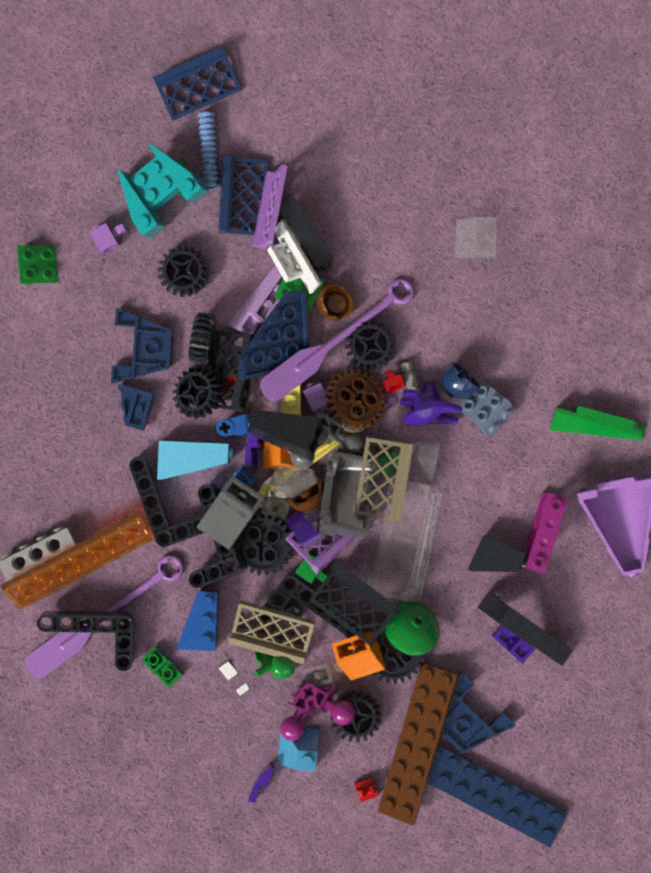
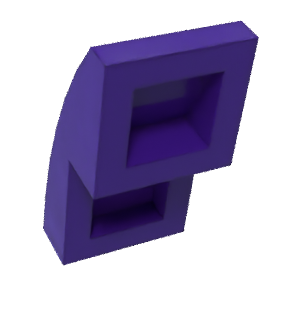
[245,432,263,469]
[285,511,320,547]
[491,625,535,664]
[248,763,274,803]

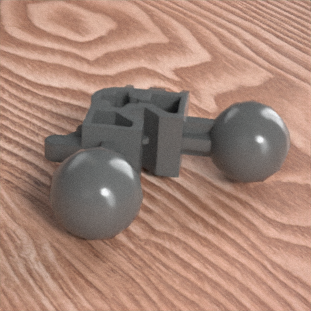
[290,411,365,468]

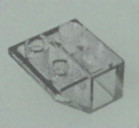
[455,217,497,260]

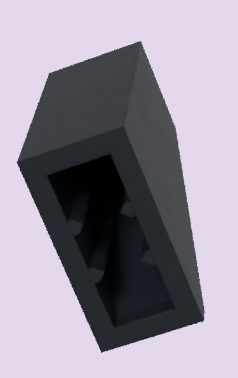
[468,535,528,572]

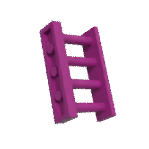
[523,492,568,574]

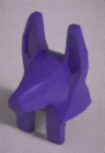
[400,381,462,427]

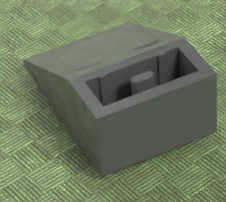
[197,476,264,550]

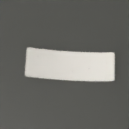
[219,662,249,696]

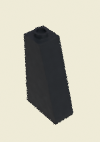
[279,197,333,271]
[248,409,324,461]

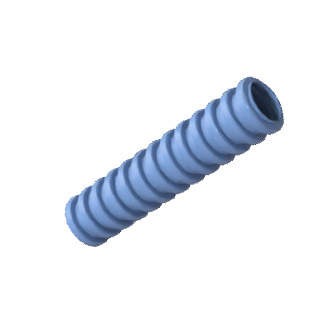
[198,111,219,190]

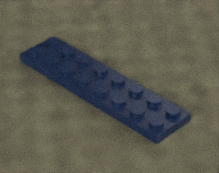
[428,745,568,848]

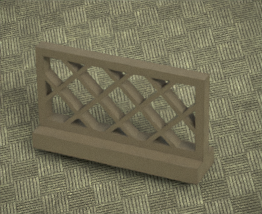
[354,437,413,522]
[229,600,315,664]

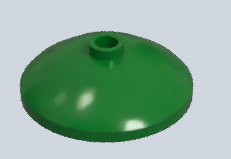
[384,600,440,656]

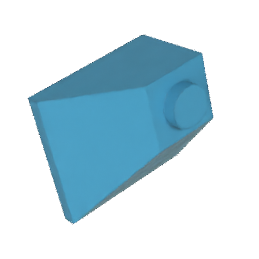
[277,727,319,772]

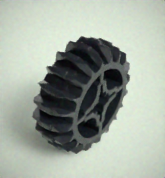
[158,245,210,298]
[188,312,216,364]
[345,320,397,371]
[172,367,223,419]
[330,689,382,743]

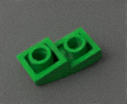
[141,646,184,688]

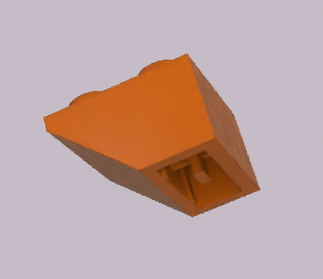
[332,631,386,680]

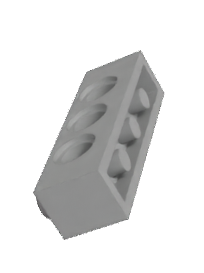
[0,526,81,583]

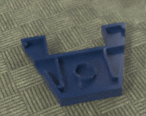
[111,308,173,383]
[442,671,516,754]

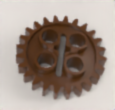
[325,368,387,430]

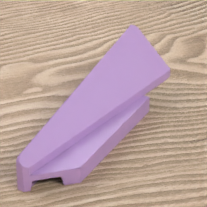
[228,265,283,335]

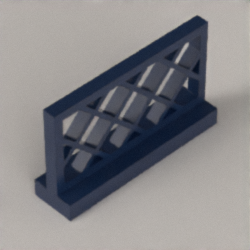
[153,46,242,121]
[218,155,268,236]

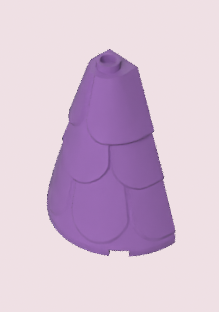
[577,473,651,577]

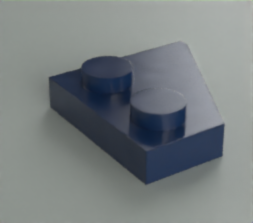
[118,384,155,431]

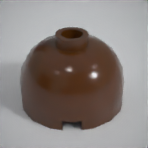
[284,473,324,512]

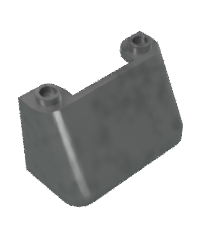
[316,451,379,536]

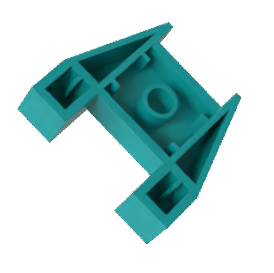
[118,144,209,238]

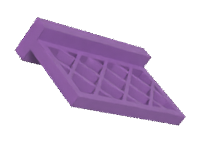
[252,165,287,250]
[286,509,374,574]

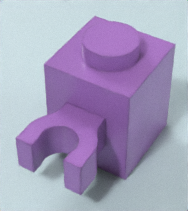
[89,223,127,255]
[301,382,329,414]

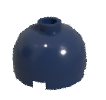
[442,362,480,399]

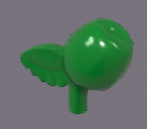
[254,651,295,679]

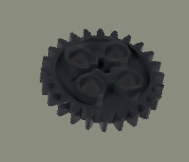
[237,513,295,576]
[370,626,425,684]

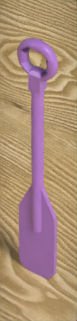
[260,279,414,401]
[25,554,184,679]

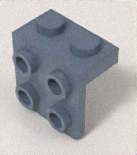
[459,382,515,438]

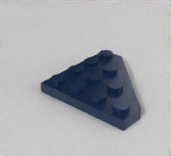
[238,290,309,380]

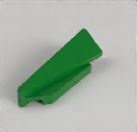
[549,406,646,440]

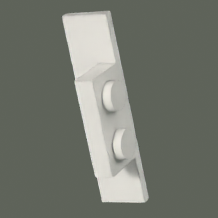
[267,219,321,294]

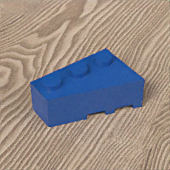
[176,590,219,651]

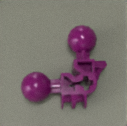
[280,684,355,741]

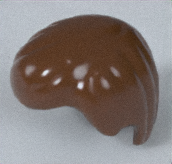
[317,283,355,321]

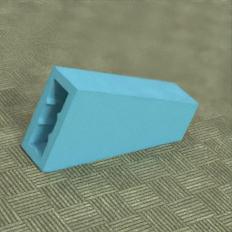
[157,441,233,480]

